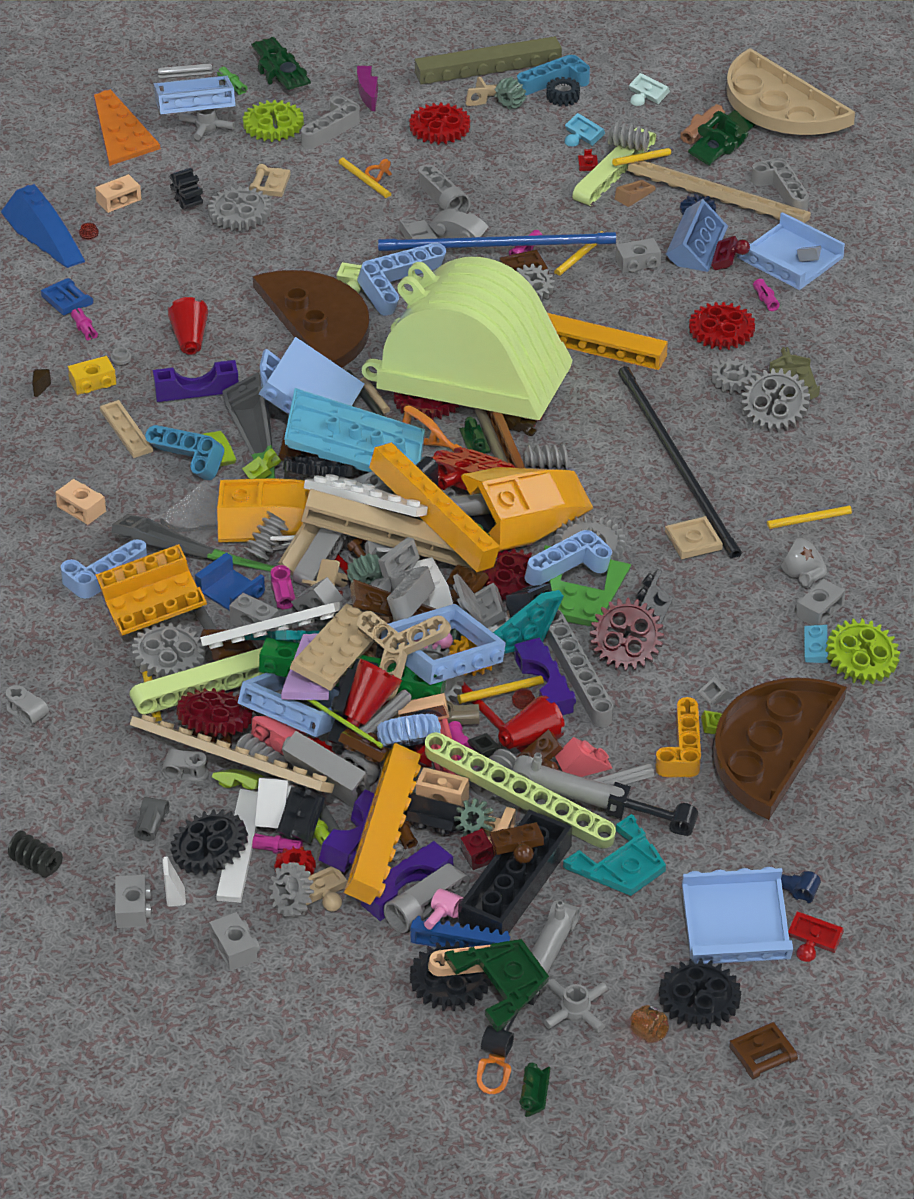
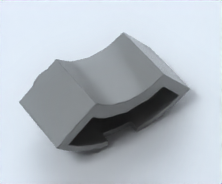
[429,209,488,238]

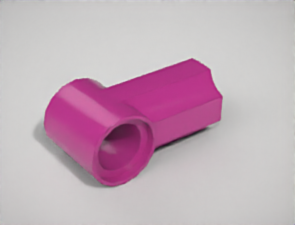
[271,565,295,610]

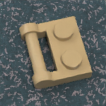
[249,164,291,197]

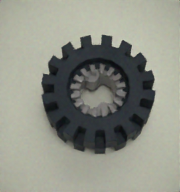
[547,77,580,107]

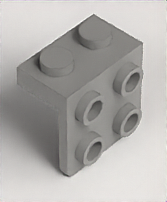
[453,574,507,628]

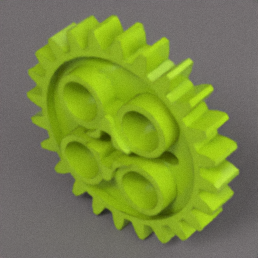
[243,100,304,142]
[825,619,900,685]

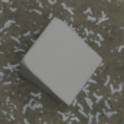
[797,246,821,262]
[698,676,733,706]

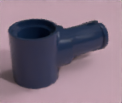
[781,871,821,904]

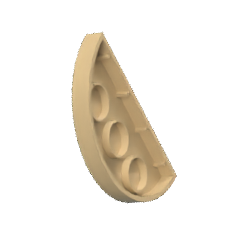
[727,48,855,135]

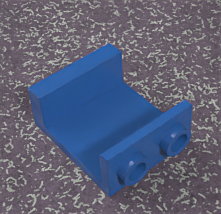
[195,553,265,611]

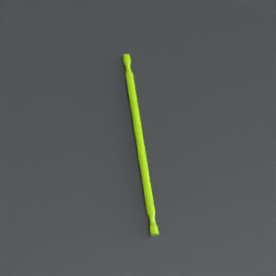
[307,700,383,748]

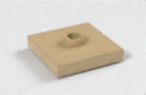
[665,516,723,559]

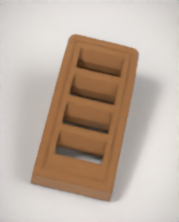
[615,180,656,207]

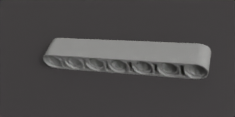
[545,609,613,727]

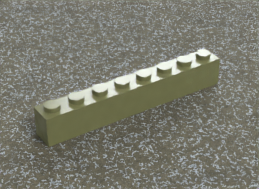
[415,36,562,85]

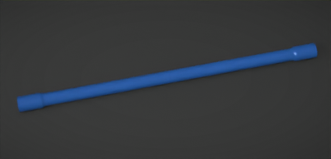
[378,232,616,251]

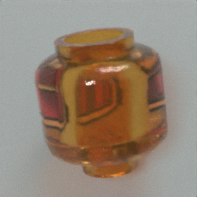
[631,1005,669,1043]

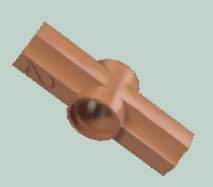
[680,104,725,144]

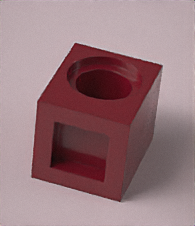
[461,828,494,870]

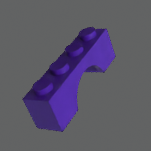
[153,360,239,402]
[514,638,576,715]
[319,789,375,872]
[361,841,454,921]

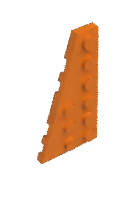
[94,89,161,166]

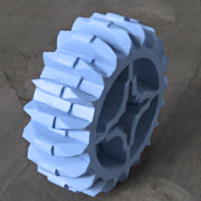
[377,714,441,748]

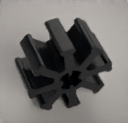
[170,168,203,209]

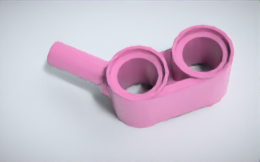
[424,888,464,930]

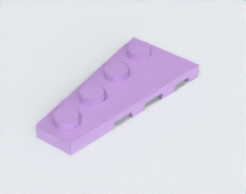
[281,634,329,700]

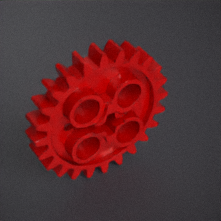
[409,102,470,145]
[689,302,755,350]

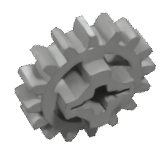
[517,264,555,302]
[711,358,756,394]
[269,862,314,916]

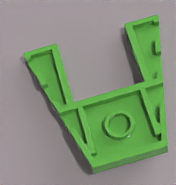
[543,545,631,626]

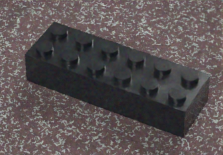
[458,809,572,935]

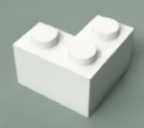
[255,777,298,828]

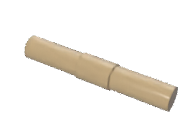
[360,377,390,413]

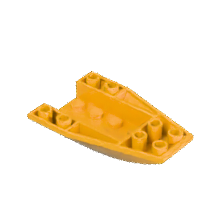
[461,467,593,551]
[217,478,310,542]

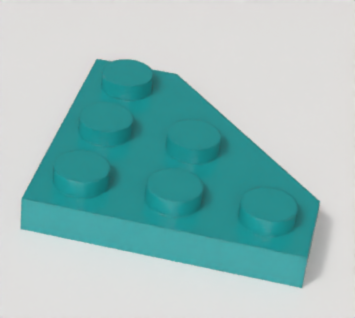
[493,590,564,654]

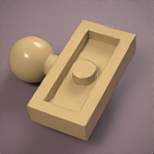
[306,866,347,912]

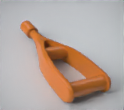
[402,406,461,452]

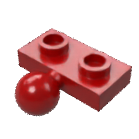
[788,911,844,962]

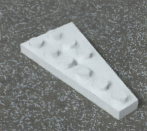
[304,474,428,517]
[200,601,343,649]

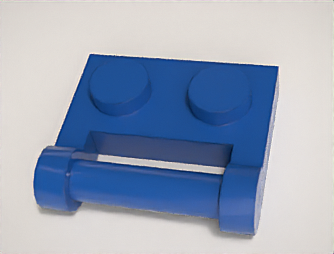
[41,278,94,316]

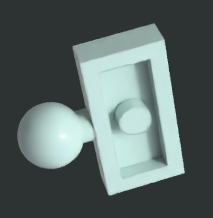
[629,73,670,106]

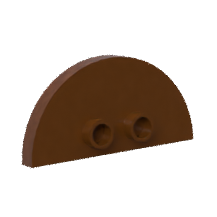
[252,270,370,368]
[713,678,847,820]

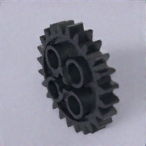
[283,455,353,478]
[170,809,248,875]
[410,941,491,1011]
[659,958,742,1030]

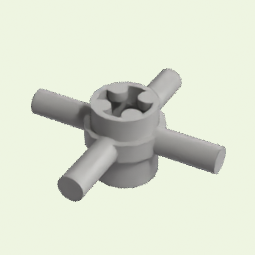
[179,108,235,140]
[544,979,608,1033]

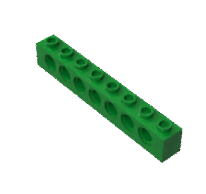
[259,637,446,700]

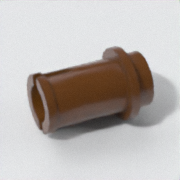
[398,820,418,850]

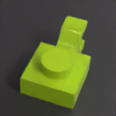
[242,448,281,479]

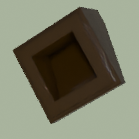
[32,369,51,397]

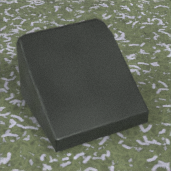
[467,733,500,758]

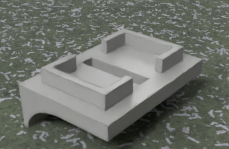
[399,219,438,239]

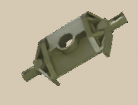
[769,347,820,409]

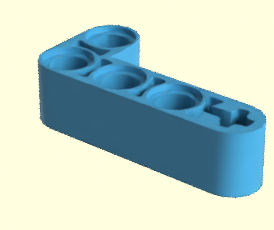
[517,55,590,95]
[145,425,224,480]

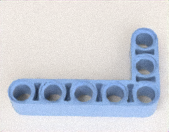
[357,243,446,316]

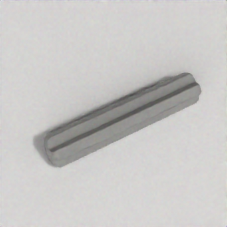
[158,64,212,78]
[359,690,412,734]

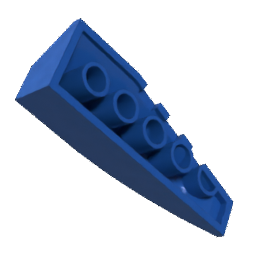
[1,184,85,268]

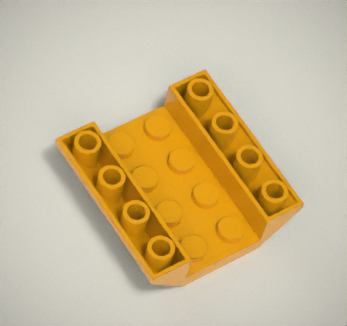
[96,544,207,636]

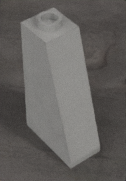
[282,731,370,808]

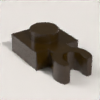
[502,413,537,436]

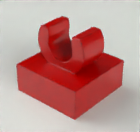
[578,149,598,171]

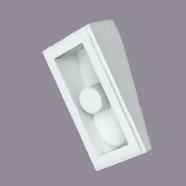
[163,857,186,907]

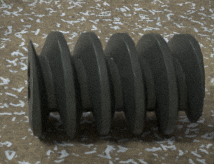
[8,830,63,878]

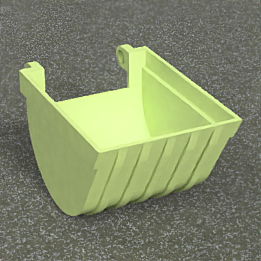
[362,257,573,420]

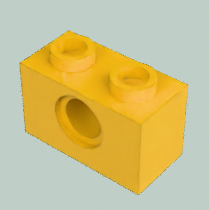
[68,356,116,395]

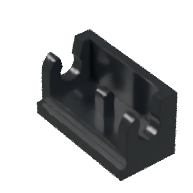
[277,787,325,843]

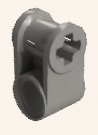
[5,685,49,727]
[161,749,209,782]

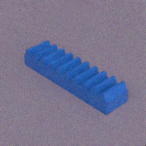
[410,916,511,947]

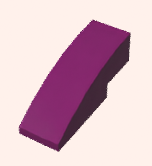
[357,65,378,111]

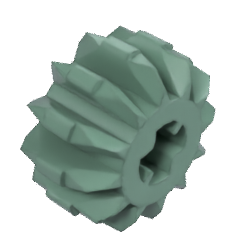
[494,76,526,109]
[347,553,383,584]
[454,798,496,836]

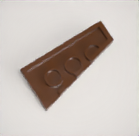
[350,579,436,617]

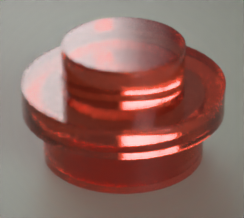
[79,222,99,239]
[512,688,535,709]

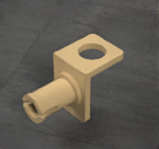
[465,77,497,106]
[301,559,348,587]

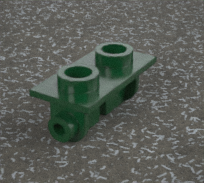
[459,416,491,453]
[519,1062,551,1117]

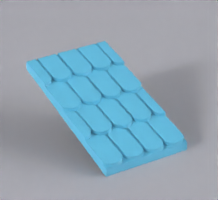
[284,388,425,472]

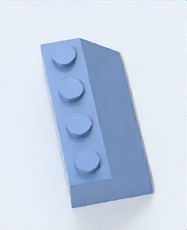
[666,199,728,272]

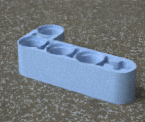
[525,530,612,586]
[61,539,147,599]

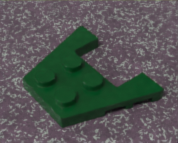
[444,939,549,1032]

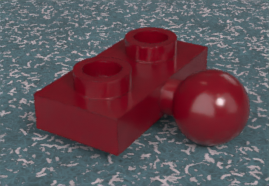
[711,236,750,270]

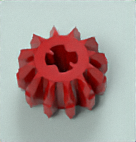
[274,846,316,875]

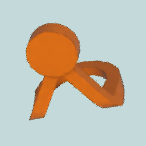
[365,159,392,182]
[477,1054,511,1094]

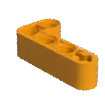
[655,697,701,777]

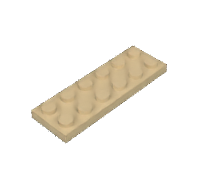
[290,603,381,691]

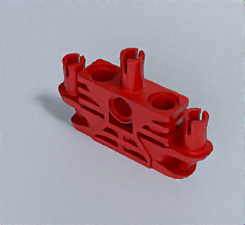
[431,447,515,494]

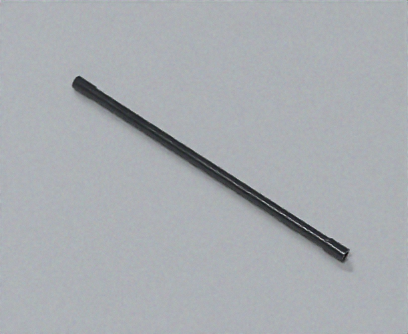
[618,366,742,559]

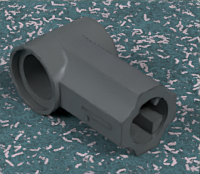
[134,797,170,841]

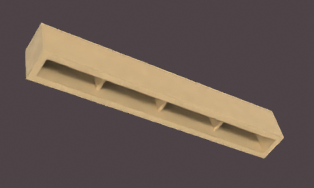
[301,489,472,569]

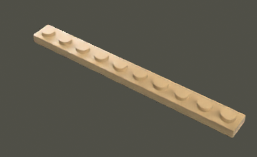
[627,161,811,223]
[130,714,335,793]

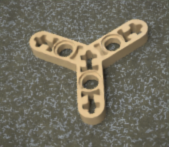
[357,611,451,701]

